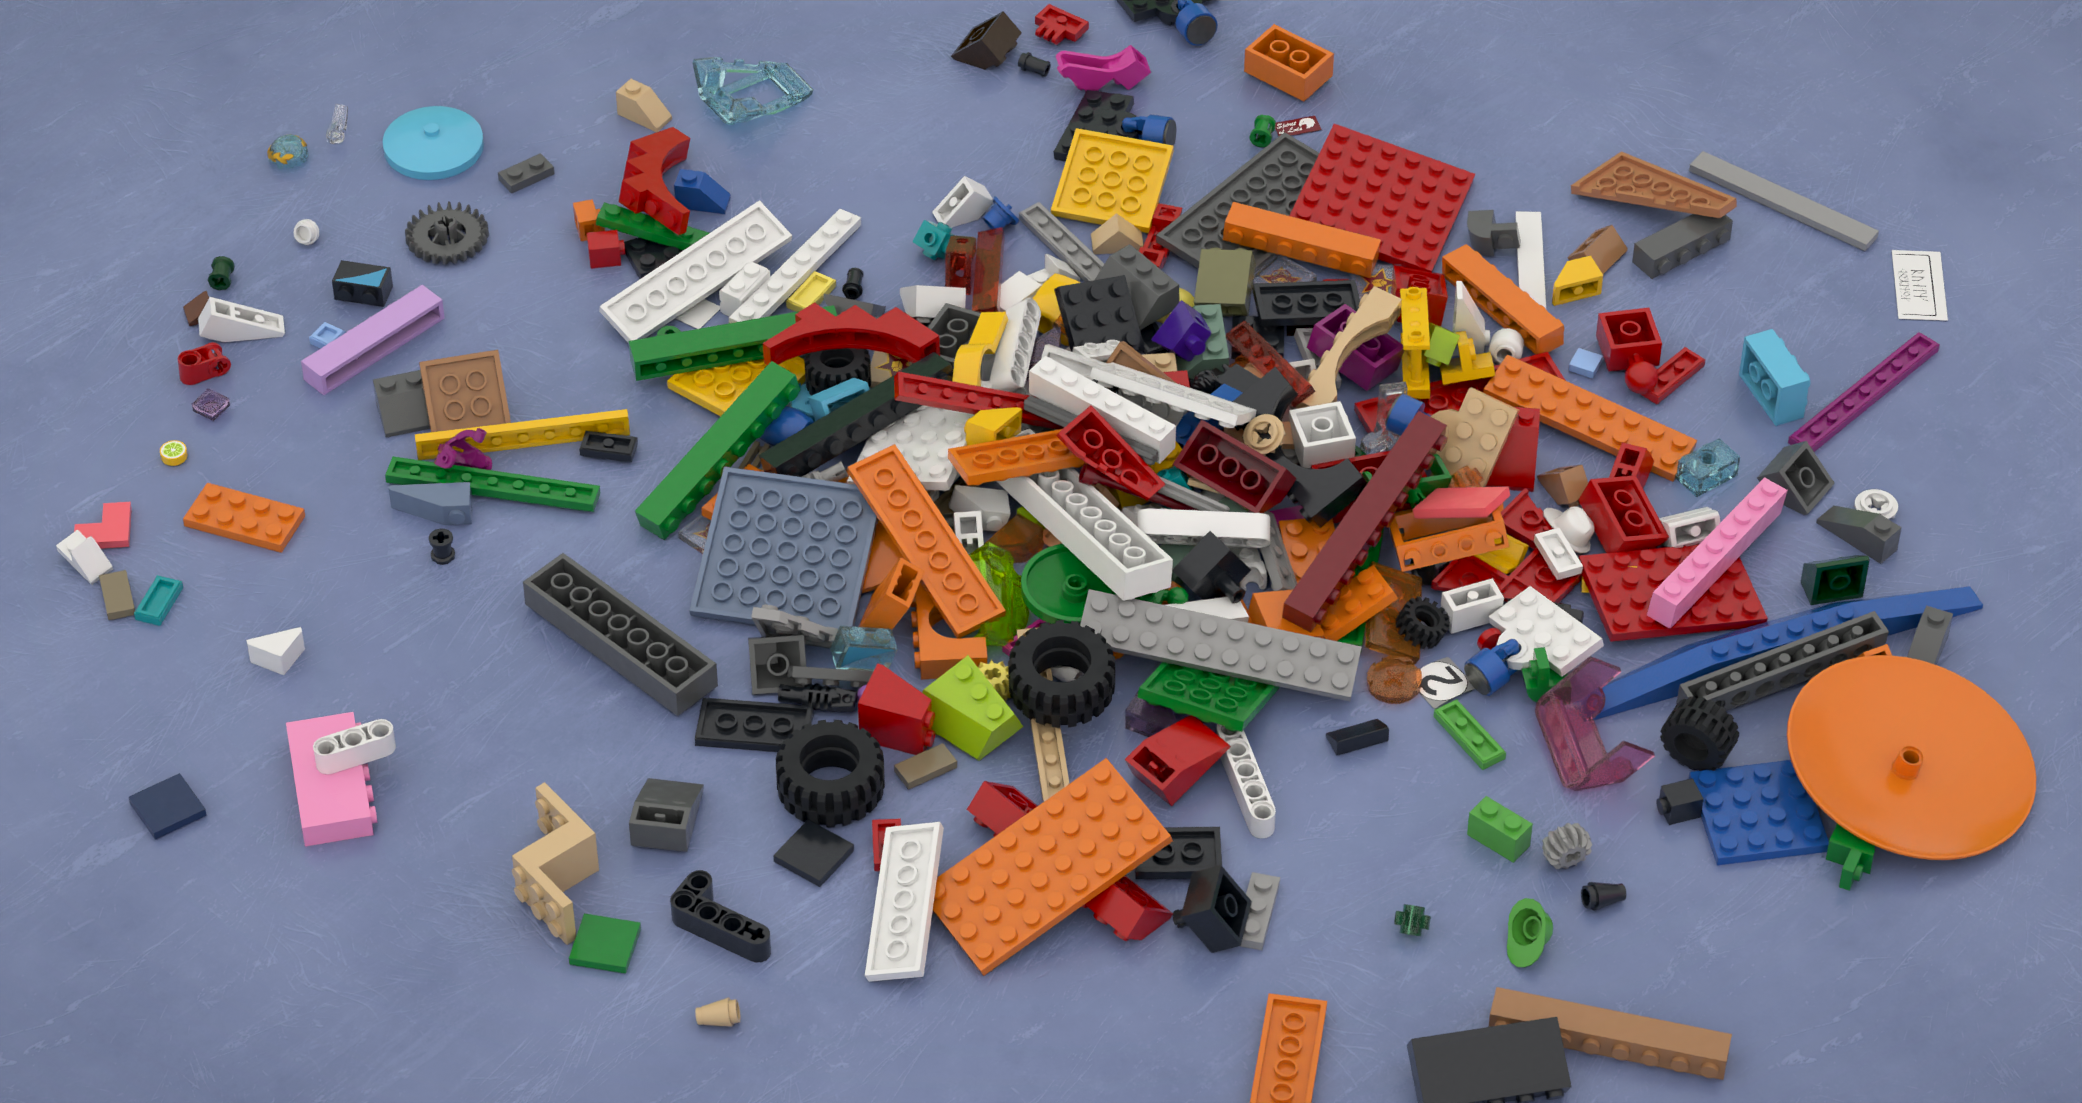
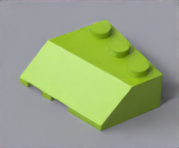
[922,655,1024,761]

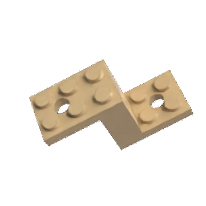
[512,782,599,945]

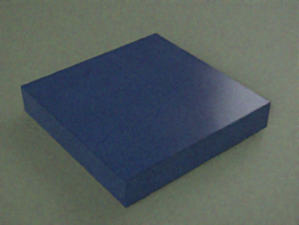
[129,773,207,839]

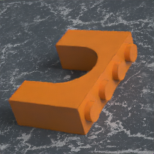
[910,583,987,680]

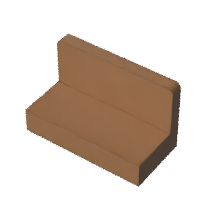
[1567,225,1628,274]

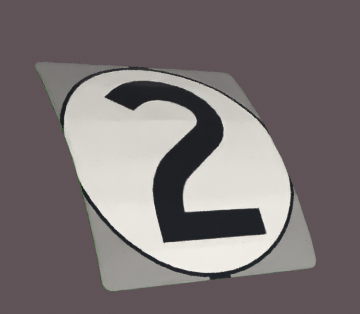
[1406,657,1475,709]

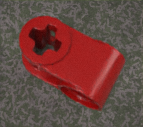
[177,342,231,385]

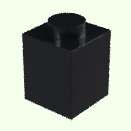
[1656,778,1704,825]

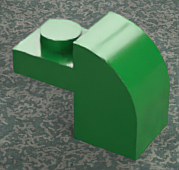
[1521,647,1571,705]
[1826,824,1875,891]

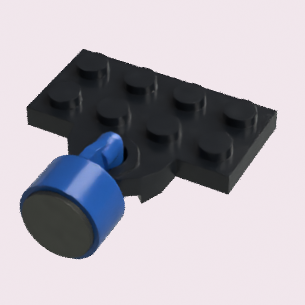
[1116,0,1218,45]
[1053,90,1177,161]

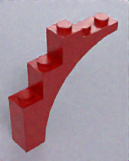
[618,127,690,235]
[763,302,940,365]

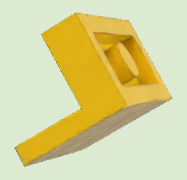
[1474,522,1529,574]

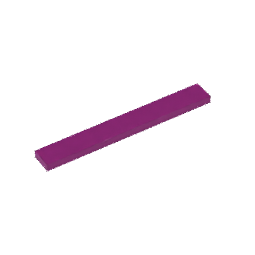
[1788,332,1940,452]

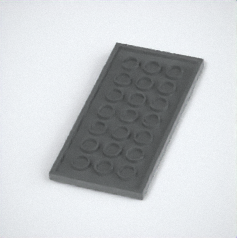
[1156,132,1319,275]

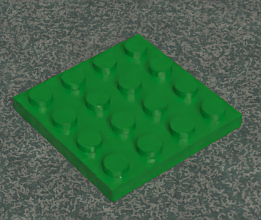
[1137,662,1279,732]

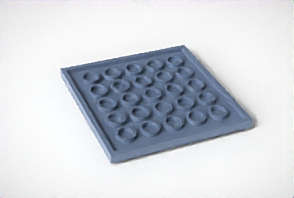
[689,467,878,638]

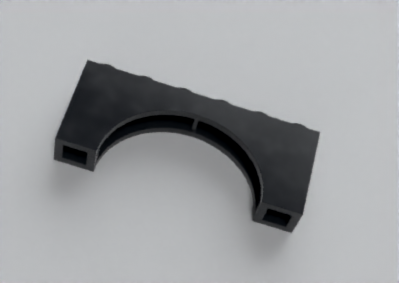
[1232,367,1368,528]

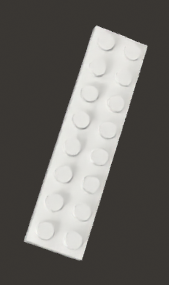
[599,200,792,343]

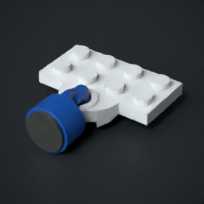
[1464,586,1604,696]

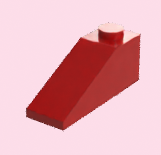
[1609,442,1654,488]

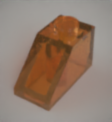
[984,514,1044,565]

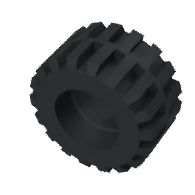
[804,348,871,396]
[1660,696,1739,771]

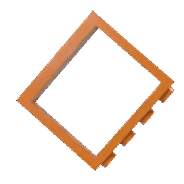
[1389,507,1509,572]

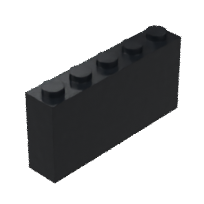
[1407,1017,1572,1103]

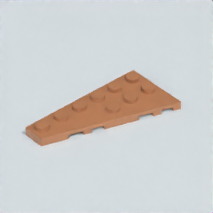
[1571,151,1737,218]

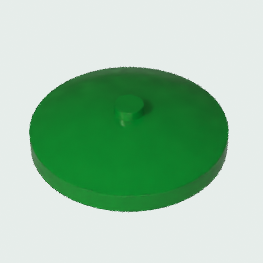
[1021,544,1117,624]

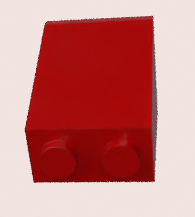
[1485,407,1540,492]
[858,663,936,755]

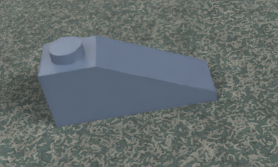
[389,482,472,525]

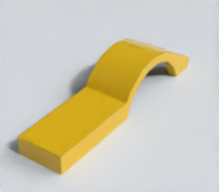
[952,312,1008,386]

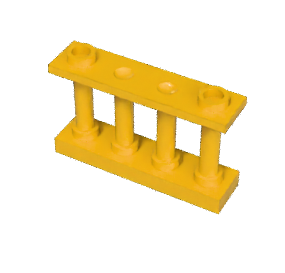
[1400,287,1430,399]

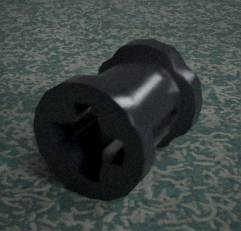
[428,528,455,565]

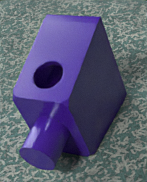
[1151,300,1211,362]

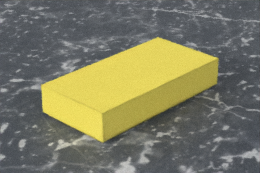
[786,271,836,312]

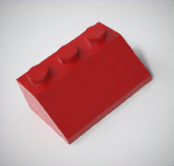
[1578,475,1669,553]

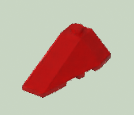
[1056,405,1165,501]

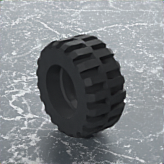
[1008,620,1115,728]
[776,720,885,828]

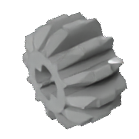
[1542,823,1592,869]

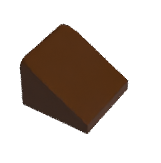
[183,291,209,326]

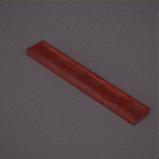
[972,227,1005,313]
[1225,321,1315,407]

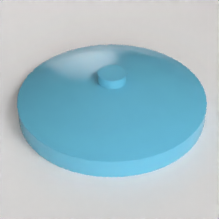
[383,106,484,180]

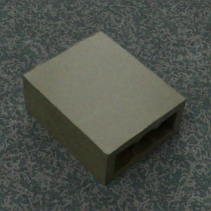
[1194,248,1256,317]

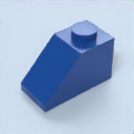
[674,169,731,214]

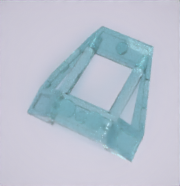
[692,57,814,125]

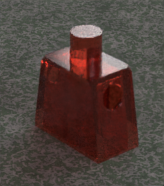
[945,235,976,295]

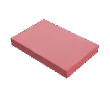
[1413,487,1510,519]

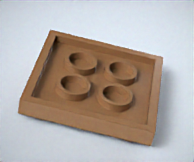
[419,350,511,432]

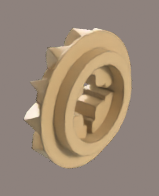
[1243,414,1286,456]

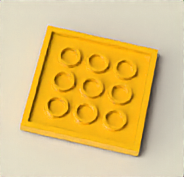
[1051,128,1174,233]
[667,356,806,417]

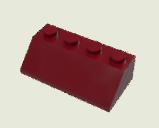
[1172,419,1297,513]

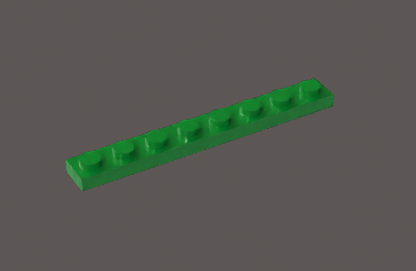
[385,456,601,512]

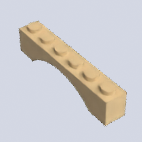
[1294,286,1402,409]

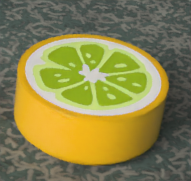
[160,440,188,466]

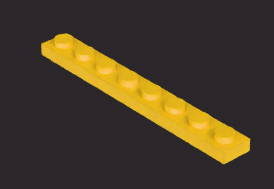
[415,409,630,460]

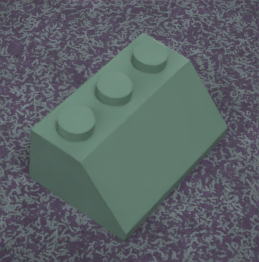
[1175,304,1229,379]

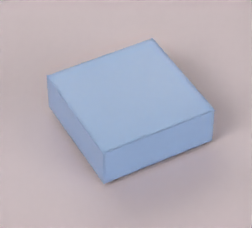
[309,322,346,349]
[1568,348,1603,379]

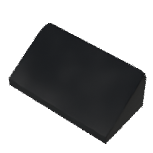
[1326,719,1389,756]

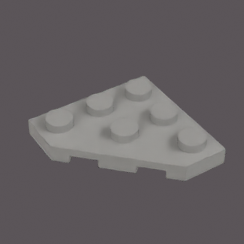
[751,605,846,650]

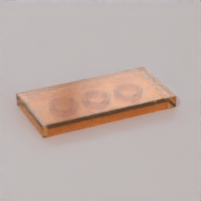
[1365,561,1422,664]

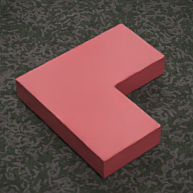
[74,502,132,549]

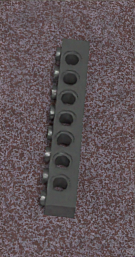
[1676,611,1889,711]

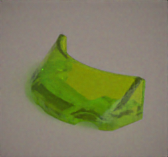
[969,541,1029,647]

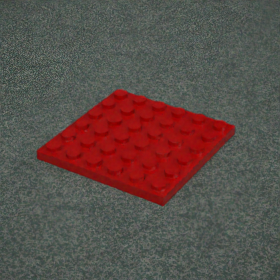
[1289,124,1475,272]

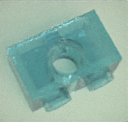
[1676,438,1740,497]

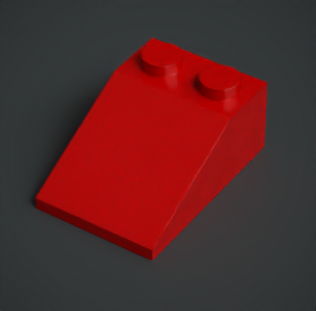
[1391,265,1448,326]

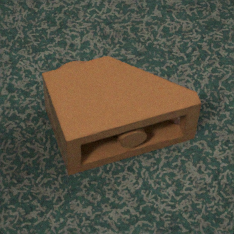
[1537,465,1588,508]

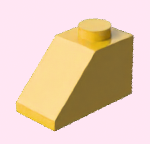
[1552,255,1603,306]
[964,407,1022,445]

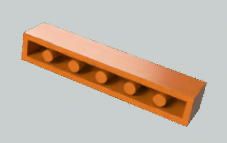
[1223,202,1381,278]
[1442,244,1565,355]

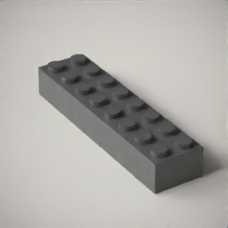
[523,553,718,716]

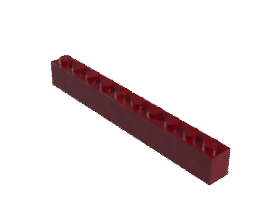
[1282,411,1448,632]

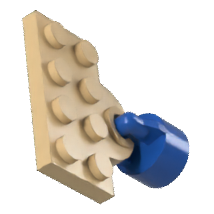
[1385,387,1520,488]

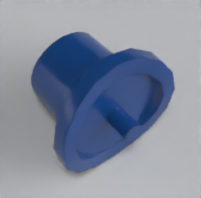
[982,196,1019,233]

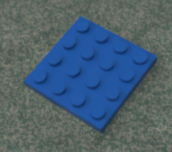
[1689,760,1829,866]

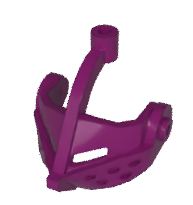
[434,428,492,470]

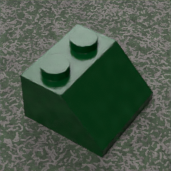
[1801,555,1870,605]

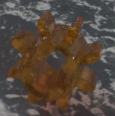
[1450,466,1484,488]

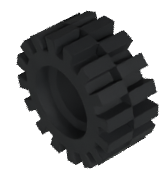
[1396,596,1450,649]

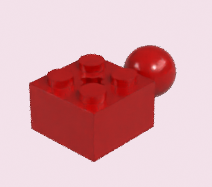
[1596,307,1662,394]

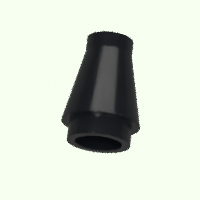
[1581,882,1626,911]

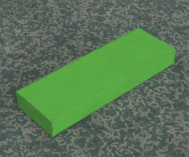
[1433,699,1506,770]

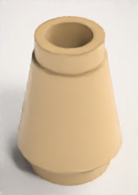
[695,997,741,1027]

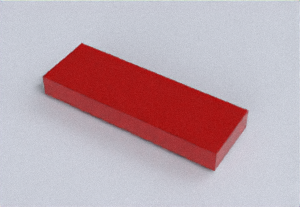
[1640,347,1706,405]

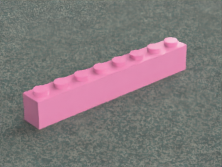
[1647,477,1788,628]

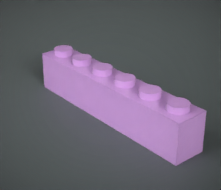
[301,285,445,395]

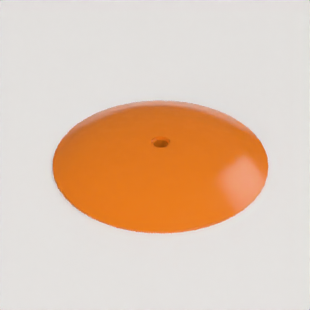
[1787,655,2036,860]

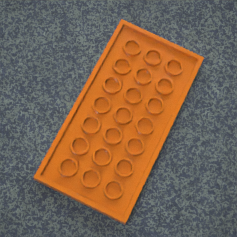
[933,758,1173,976]

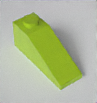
[1422,322,1460,367]

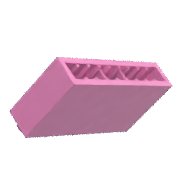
[286,712,378,847]

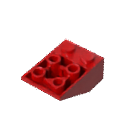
[1124,715,1231,806]

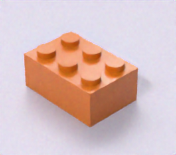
[1244,24,1334,101]

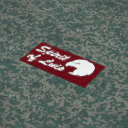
[1275,116,1322,136]

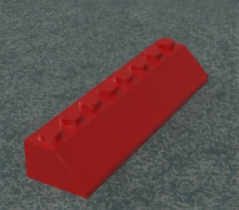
[966,781,1173,941]

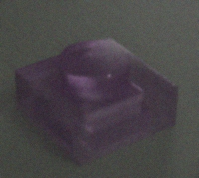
[192,388,230,421]

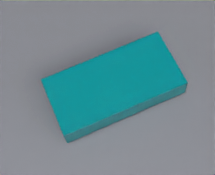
[134,575,183,626]

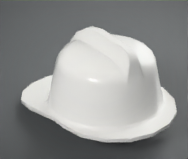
[1543,506,1595,554]

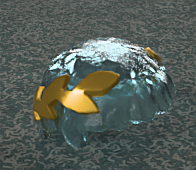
[267,134,309,169]

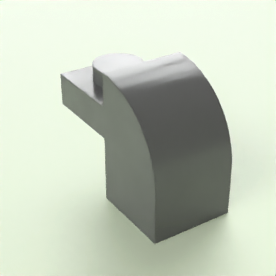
[1467,210,1521,256]

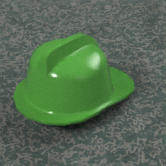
[1507,898,1553,968]

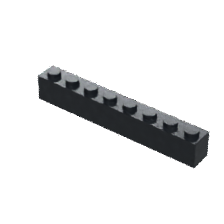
[759,352,953,477]

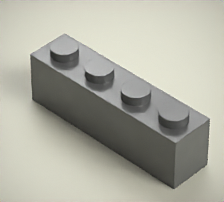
[1632,214,1733,279]

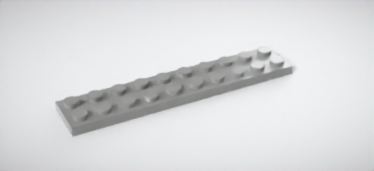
[1080,589,1362,701]

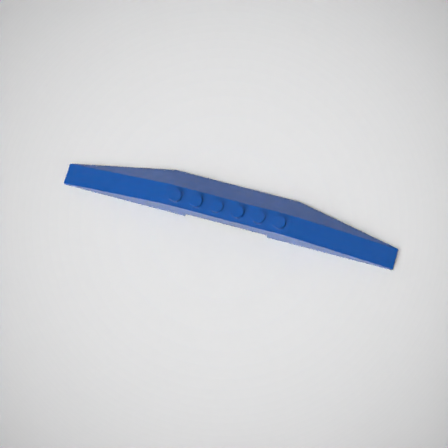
[1572,586,1983,723]

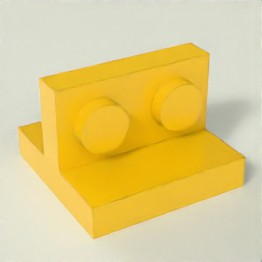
[1440,331,1495,385]

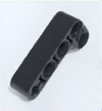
[670,870,771,963]

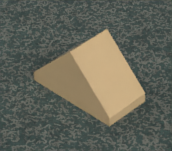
[1091,213,1144,254]

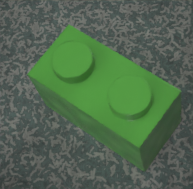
[1467,796,1533,863]

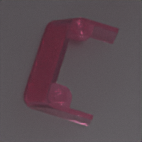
[1535,656,1655,791]

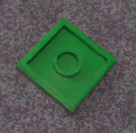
[569,913,641,974]

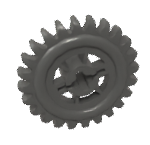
[405,201,489,265]

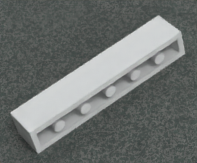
[1029,356,1176,464]

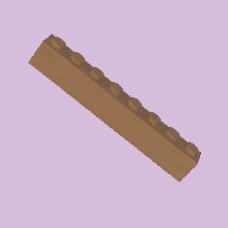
[1488,987,1732,1080]

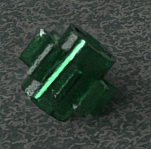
[1394,904,1431,936]

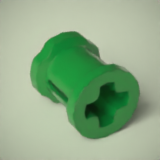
[1249,115,1276,147]

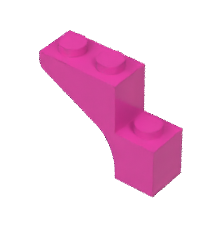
[1055,45,1151,91]

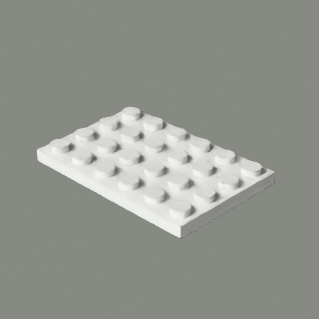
[847,380,993,490]

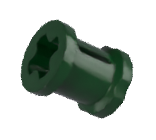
[208,256,235,290]

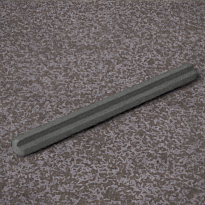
[1024,396,1159,465]

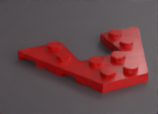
[1431,488,1582,603]

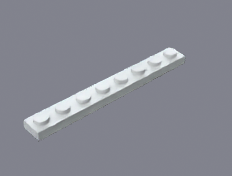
[729,209,861,323]

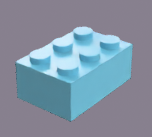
[1739,329,1811,426]

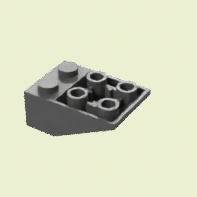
[629,778,704,852]

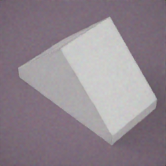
[246,627,305,675]

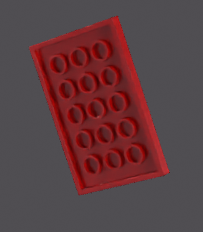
[1578,544,1768,642]

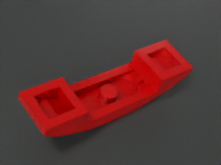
[1139,203,1183,269]

